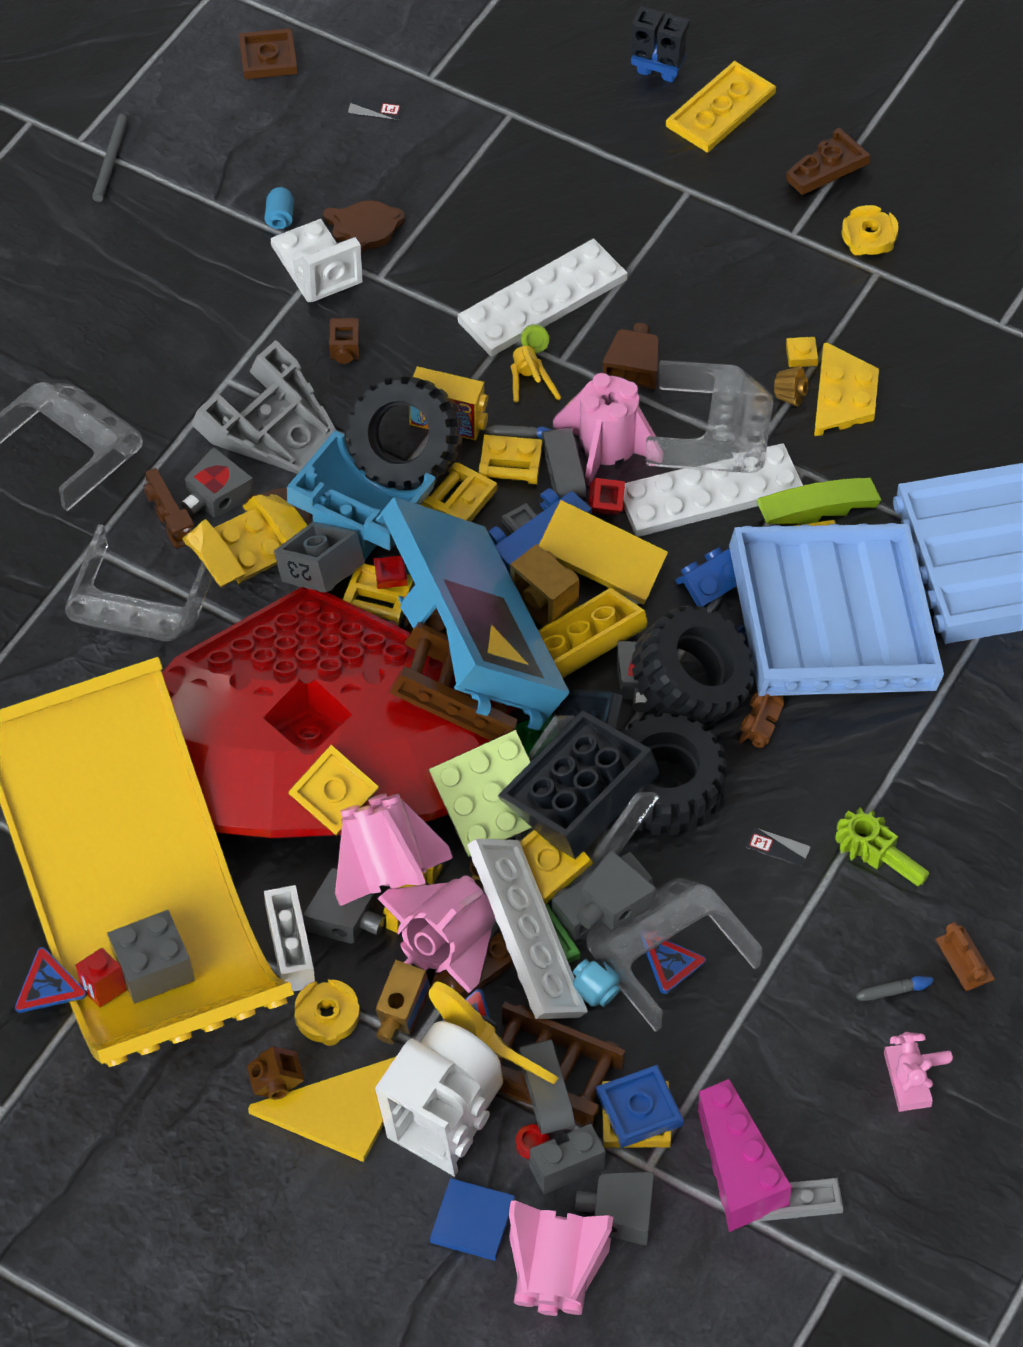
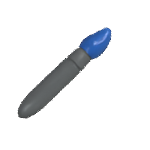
[485,425,552,439]
[856,976,934,1001]

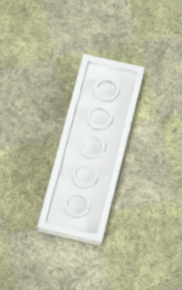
[458,238,627,357]
[623,443,803,537]
[467,839,588,1019]

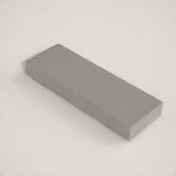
[754,1178,843,1222]

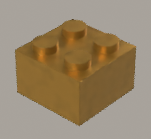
[510,544,579,627]

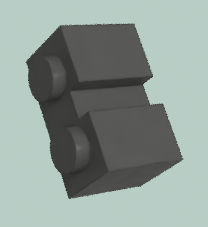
[530,1124,606,1194]

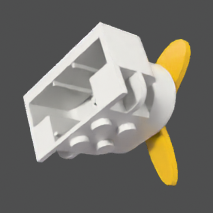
[375,982,559,1177]

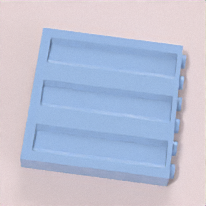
[893,463,1023,644]
[729,523,944,696]

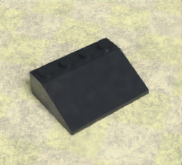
[498,710,660,860]

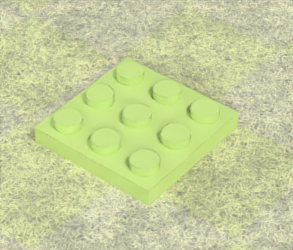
[429,730,532,857]

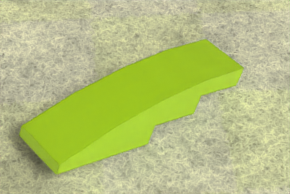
[756,478,881,524]

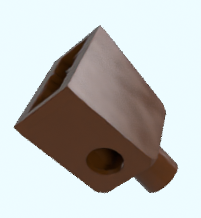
[603,323,658,390]

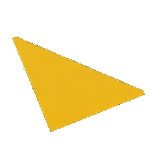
[248,1057,396,1162]

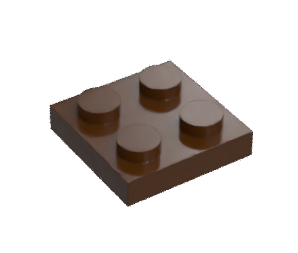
[239,28,298,79]

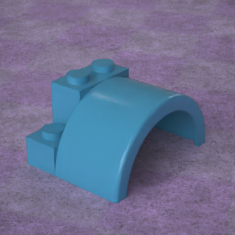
[287,431,435,560]

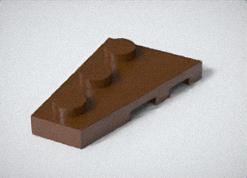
[786,127,870,195]

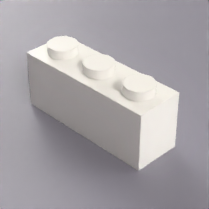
[264,885,315,991]

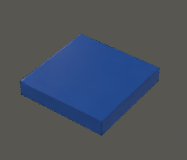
[596,1065,684,1148]
[430,1178,515,1261]

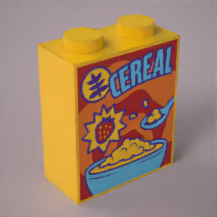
[409,366,488,440]

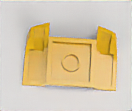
[182,494,307,587]

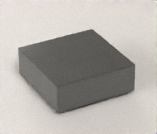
[502,503,537,534]

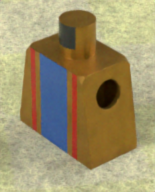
[376,960,430,1044]

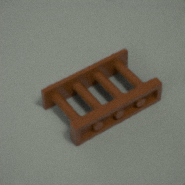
[389,622,517,741]
[498,1002,625,1128]

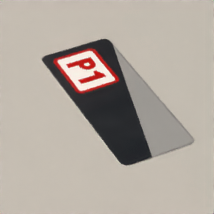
[348,97,403,119]
[746,827,810,866]

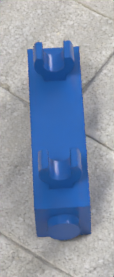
[488,488,592,574]

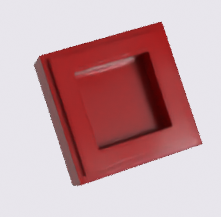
[374,556,408,589]

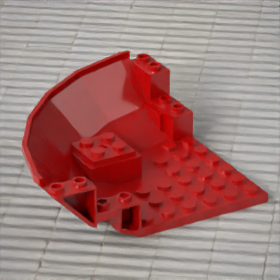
[162,587,495,838]

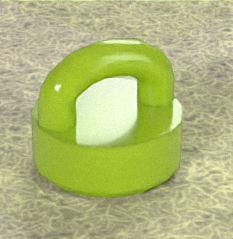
[521,324,549,353]

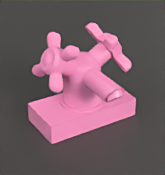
[884,1032,953,1112]

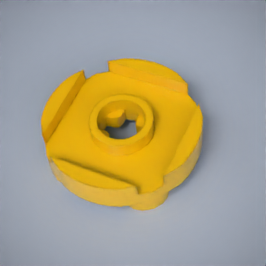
[842,205,898,256]
[295,980,360,1046]

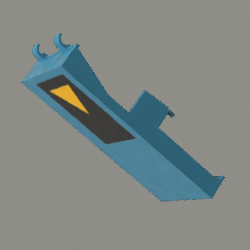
[376,497,570,731]

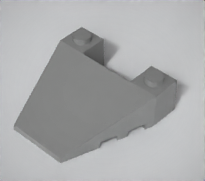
[191,340,336,474]

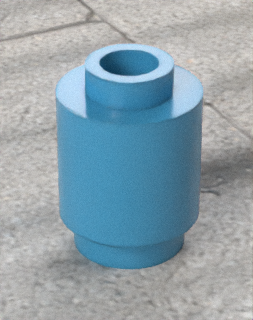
[264,187,294,229]

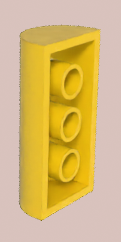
[538,588,647,678]

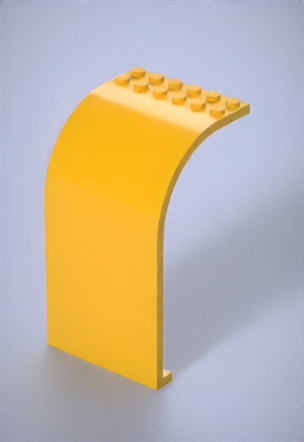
[0,657,294,1067]

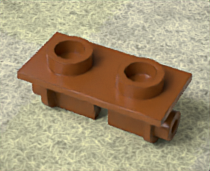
[739,690,784,748]
[935,922,995,992]

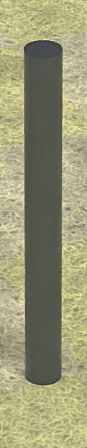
[92,114,128,202]

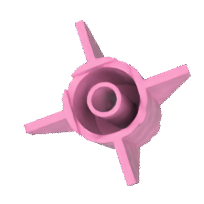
[553,373,664,486]
[335,793,453,906]
[378,876,495,993]
[509,1201,613,1316]

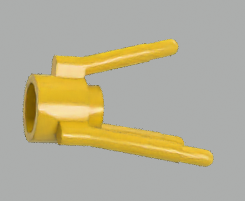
[510,346,561,402]

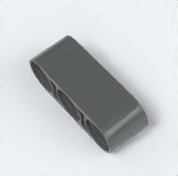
[542,427,586,500]
[518,1040,575,1134]

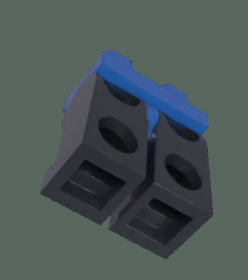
[631,6,690,82]

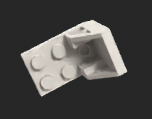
[271,219,363,302]

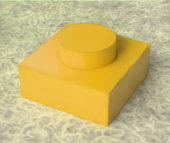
[786,337,818,367]

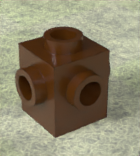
[247,1046,304,1100]

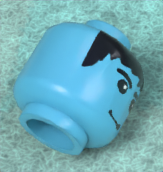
[573,958,621,1007]

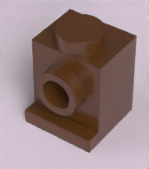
[329,318,360,364]

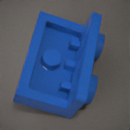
[675,547,737,607]

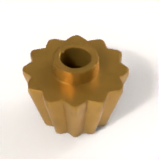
[774,366,808,407]

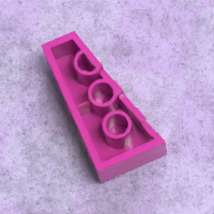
[698,1079,791,1232]

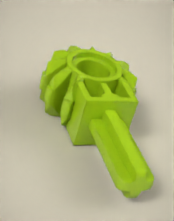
[835,807,929,886]

